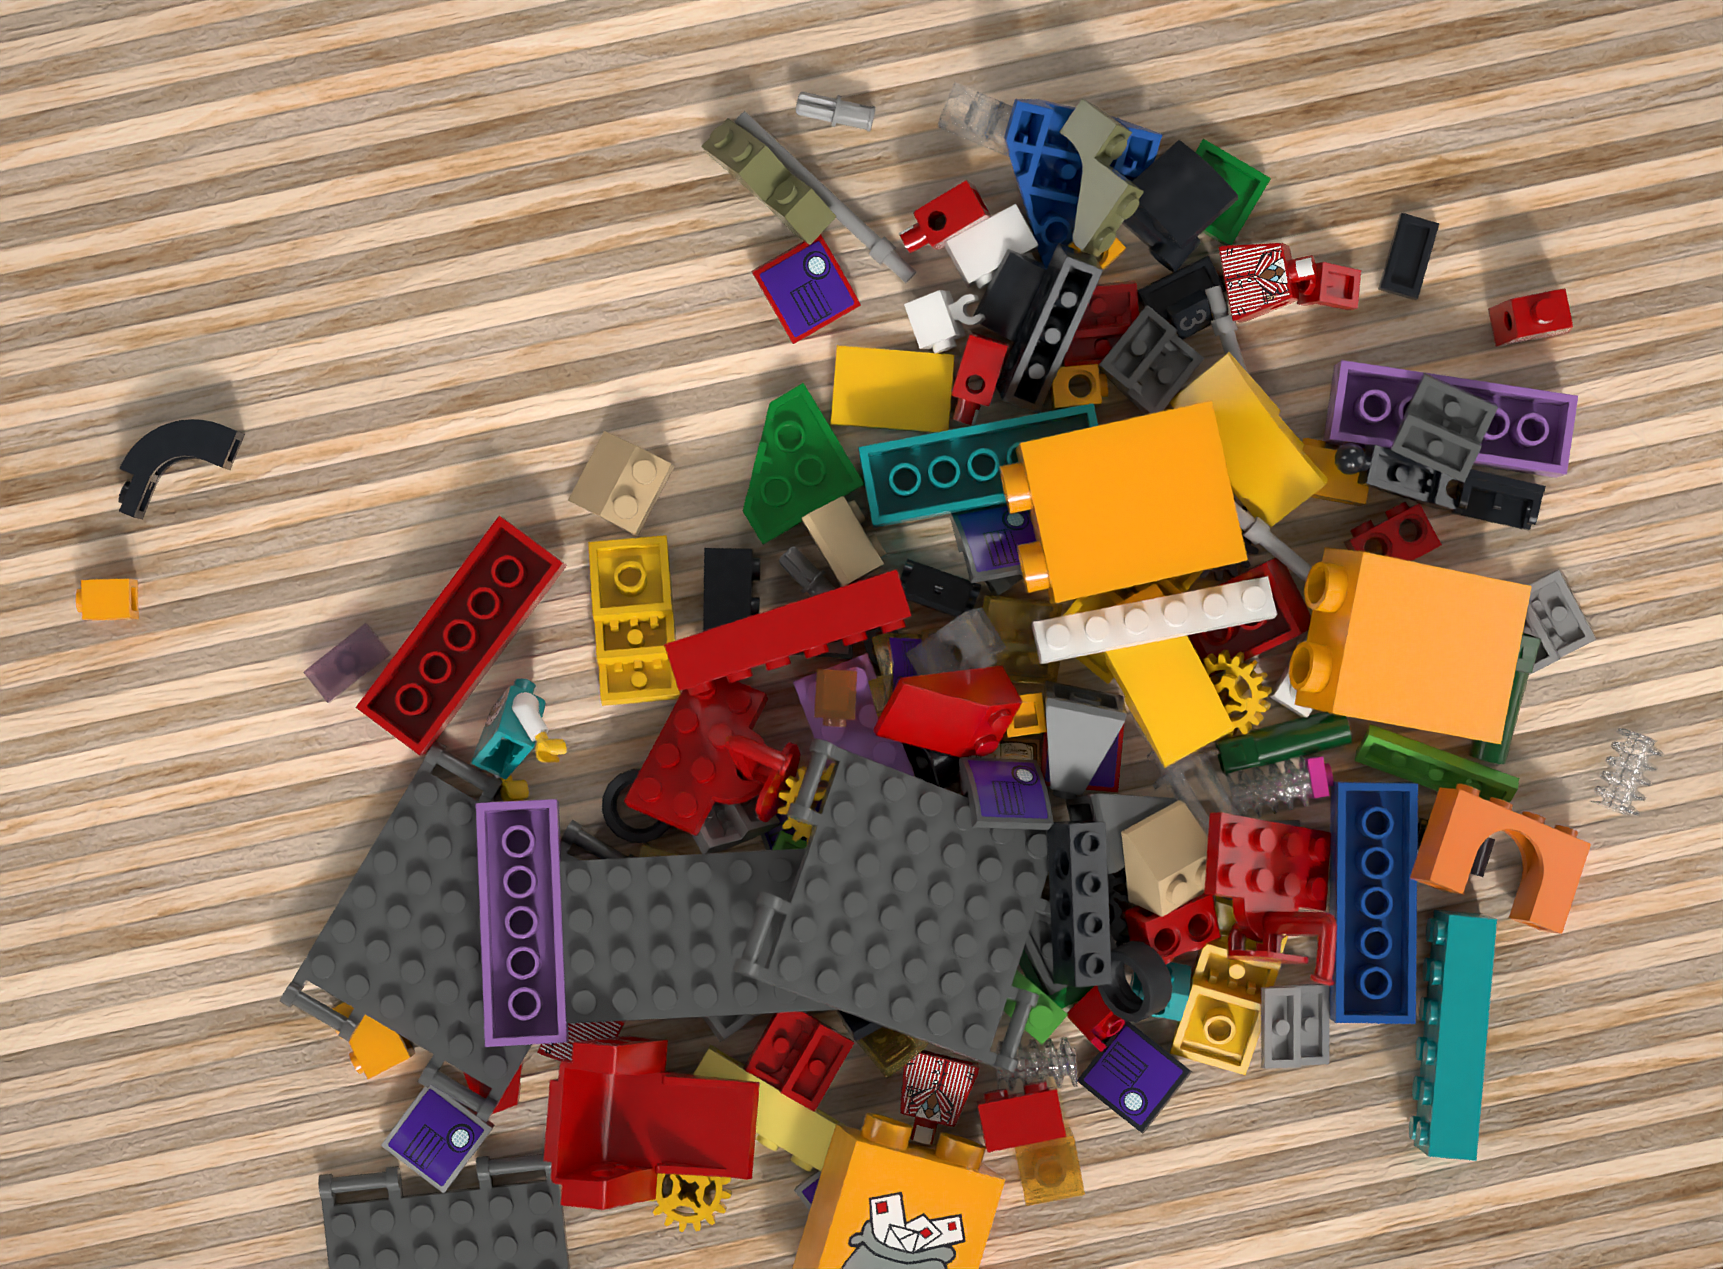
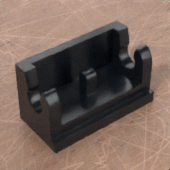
[1451,469,1546,531]
[900,559,981,622]

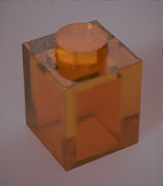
[814,669,857,727]

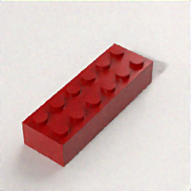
[355,516,567,755]
[664,569,912,696]

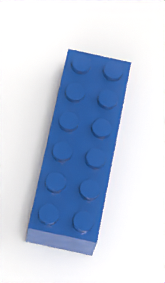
[1329,781,1418,1024]

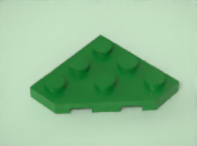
[742,383,864,545]

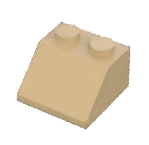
[568,431,674,537]
[802,496,886,587]
[1121,800,1208,917]

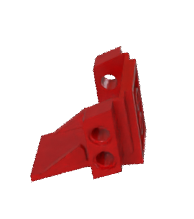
[543,1035,760,1210]

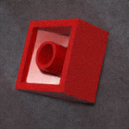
[977,1081,1066,1153]

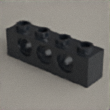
[996,243,1103,414]
[1047,820,1112,987]

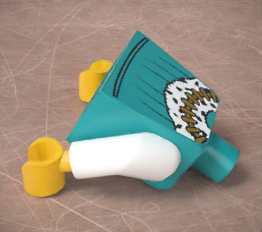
[470,678,567,802]

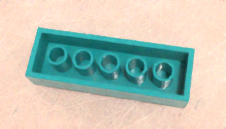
[858,403,1098,528]
[1409,909,1497,1161]

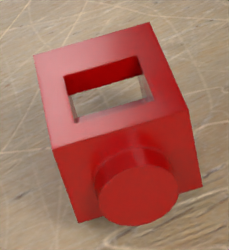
[1067,985,1125,1052]

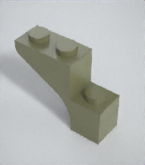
[1060,99,1144,257]
[701,118,837,245]

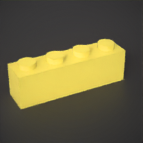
[692,1044,846,1172]

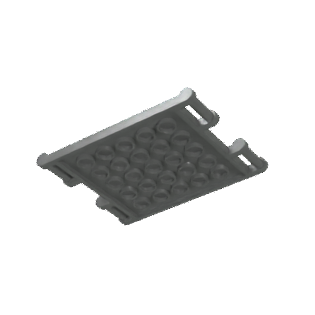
[733,738,1051,1073]
[280,741,637,1122]
[318,1150,570,1269]

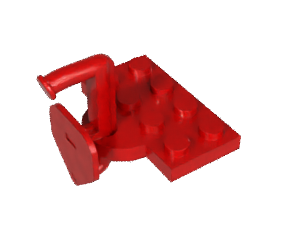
[624,677,801,836]
[1204,812,1337,986]

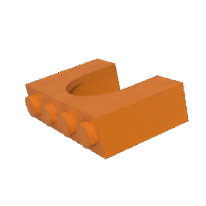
[1410,784,1591,934]

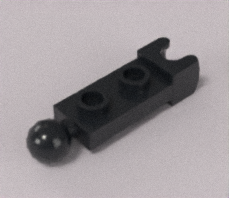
[1335,443,1460,510]

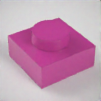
[1300,756,1333,798]

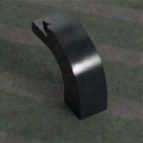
[118,419,245,520]

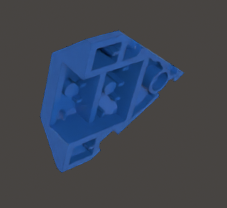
[1004,99,1162,268]

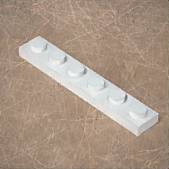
[1032,576,1277,664]

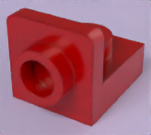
[1297,262,1361,311]

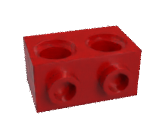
[1344,501,1442,561]
[1124,893,1221,964]

